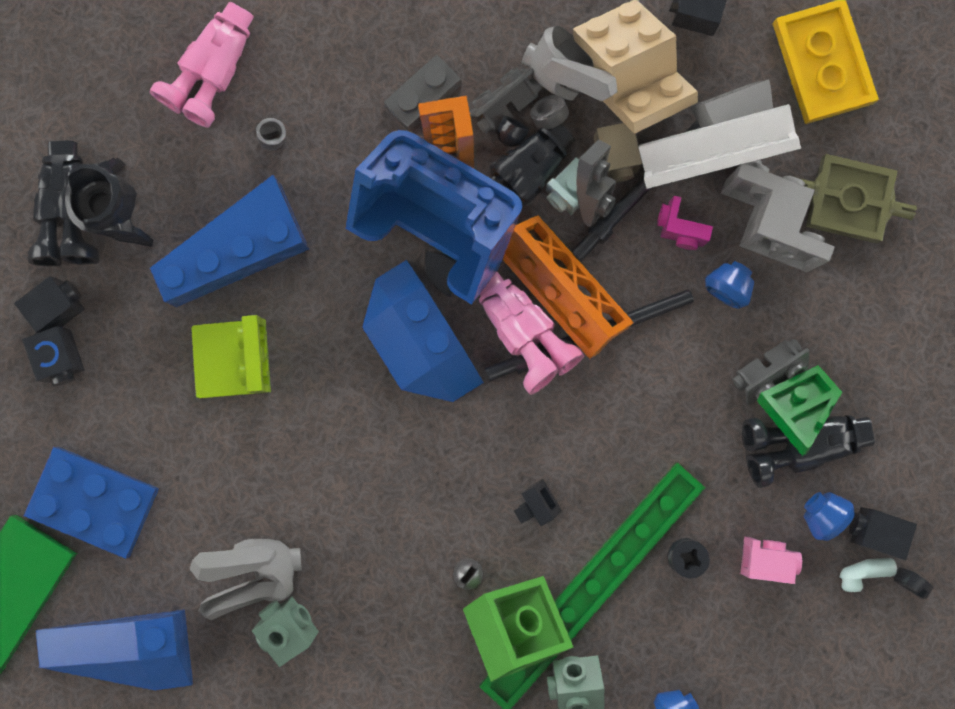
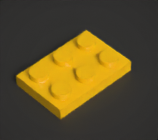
[772,0,879,124]

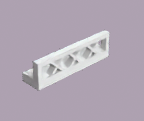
[639,104,801,189]

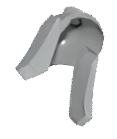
[521,25,617,102]
[190,539,302,620]

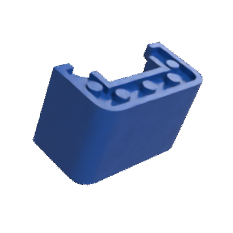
[345,130,522,305]

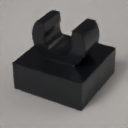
[514,479,562,526]

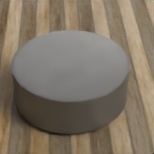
[530,95,569,130]

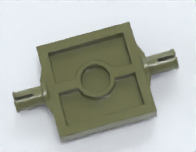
[793,154,917,244]

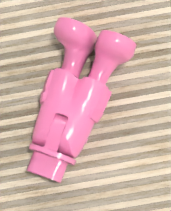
[149,2,254,128]
[479,272,584,395]

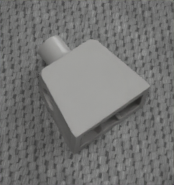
[691,79,773,165]

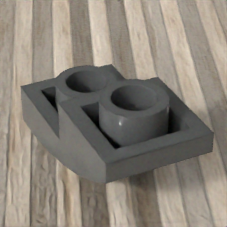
[576,139,616,227]

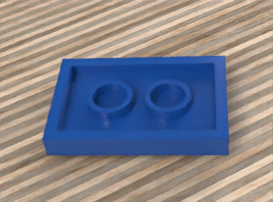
[24,447,159,559]

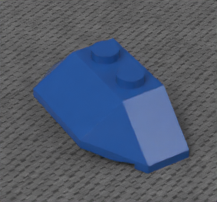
[362,260,484,402]

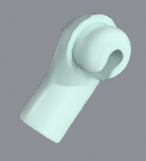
[839,558,897,592]

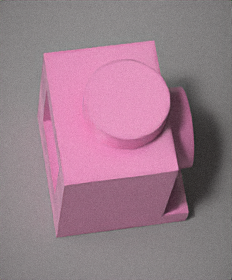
[740,537,802,584]

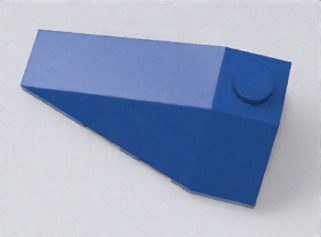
[36,609,193,690]

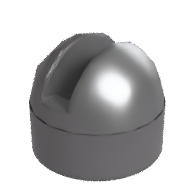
[256,118,286,150]
[453,559,483,590]

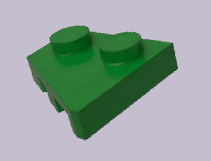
[757,365,842,456]

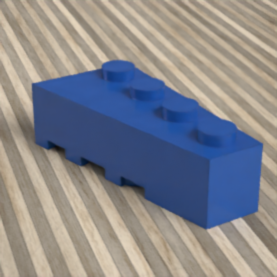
[150,175,309,307]

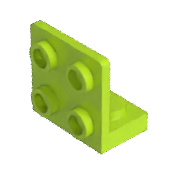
[191,315,271,398]

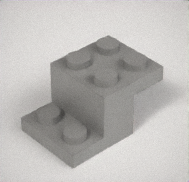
[721,162,835,272]

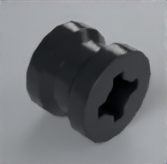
[667,538,710,579]

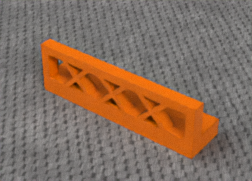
[418,95,474,169]
[503,215,634,359]

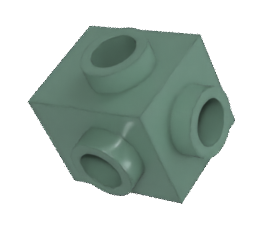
[252,596,319,667]
[547,655,604,709]

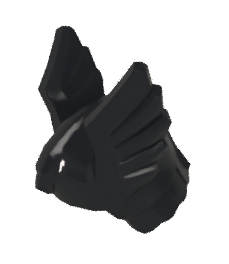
[65,157,154,247]

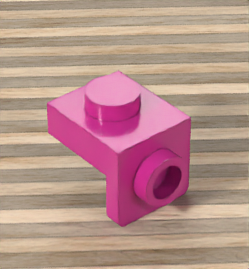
[657,196,713,250]

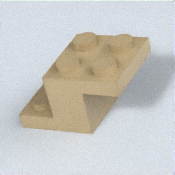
[573,0,698,134]

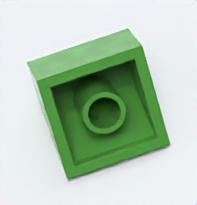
[463,576,573,682]

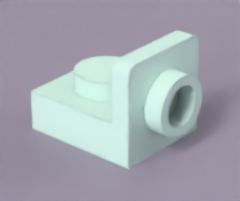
[545,157,579,215]

